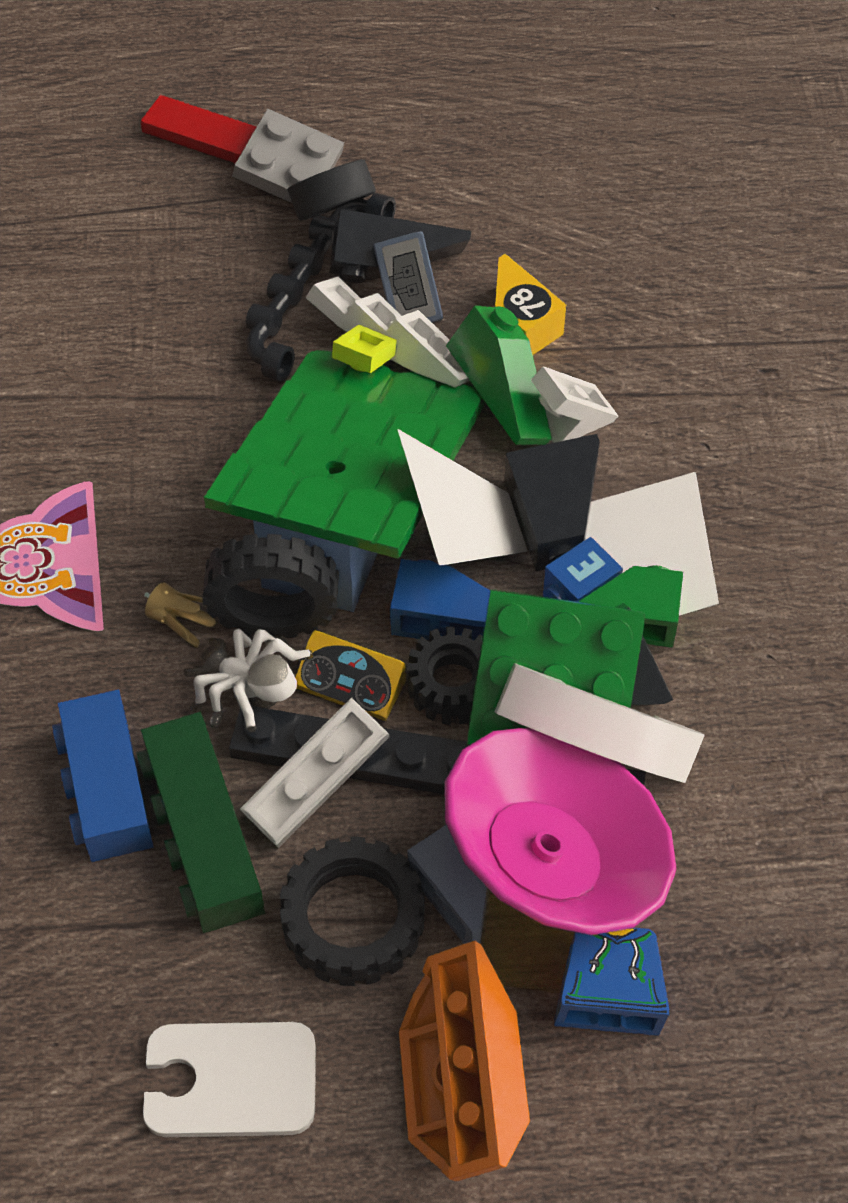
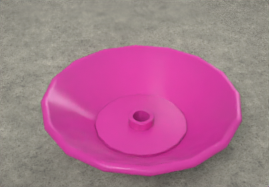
[444,727,677,935]

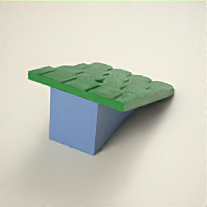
[204,350,485,612]

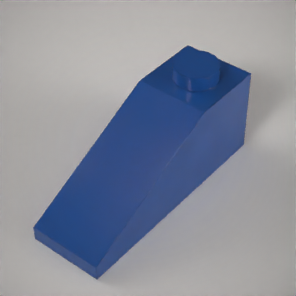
[390,559,489,640]

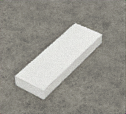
[240,698,390,848]

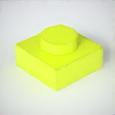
[332,325,397,373]

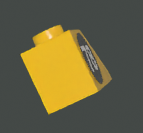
[495,254,566,355]

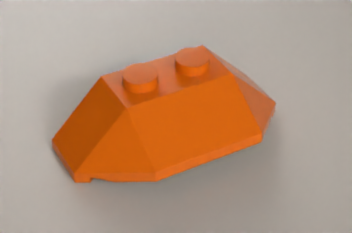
[399,940,530,1182]

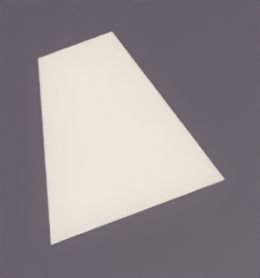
[397,429,527,566]
[586,472,719,616]

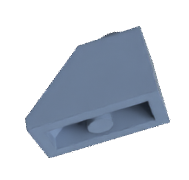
[408,825,489,944]

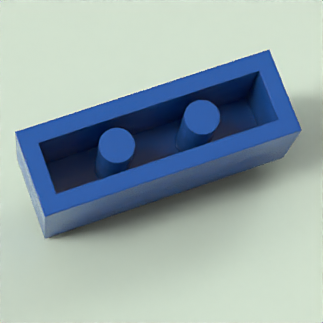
[52,689,154,862]

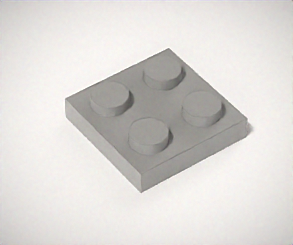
[232,109,344,203]

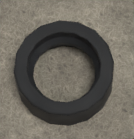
[287,159,376,221]

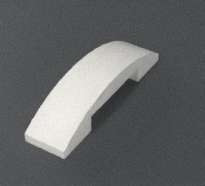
[495,663,704,783]

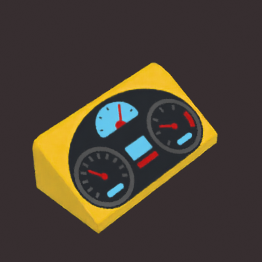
[295,630,406,721]

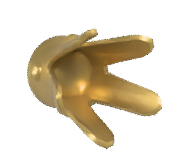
[144,582,216,647]

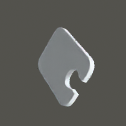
[143,1022,316,1137]

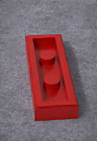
[140,95,257,163]

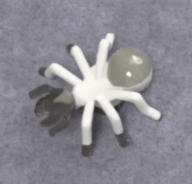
[183,629,314,733]

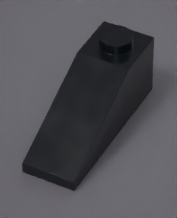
[329,209,471,283]

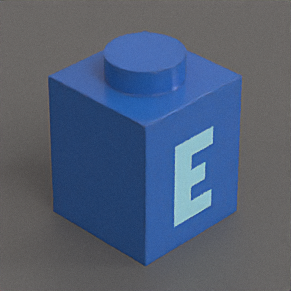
[543,537,623,602]

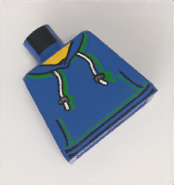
[554,928,669,1036]

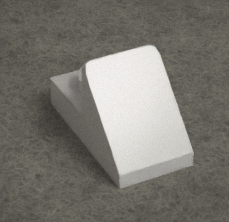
[531,367,618,443]

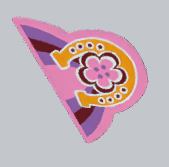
[0,481,104,631]

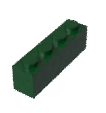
[136,711,265,934]

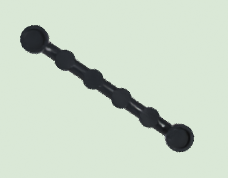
[246,193,396,382]

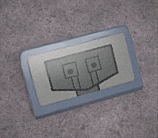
[373,231,443,323]

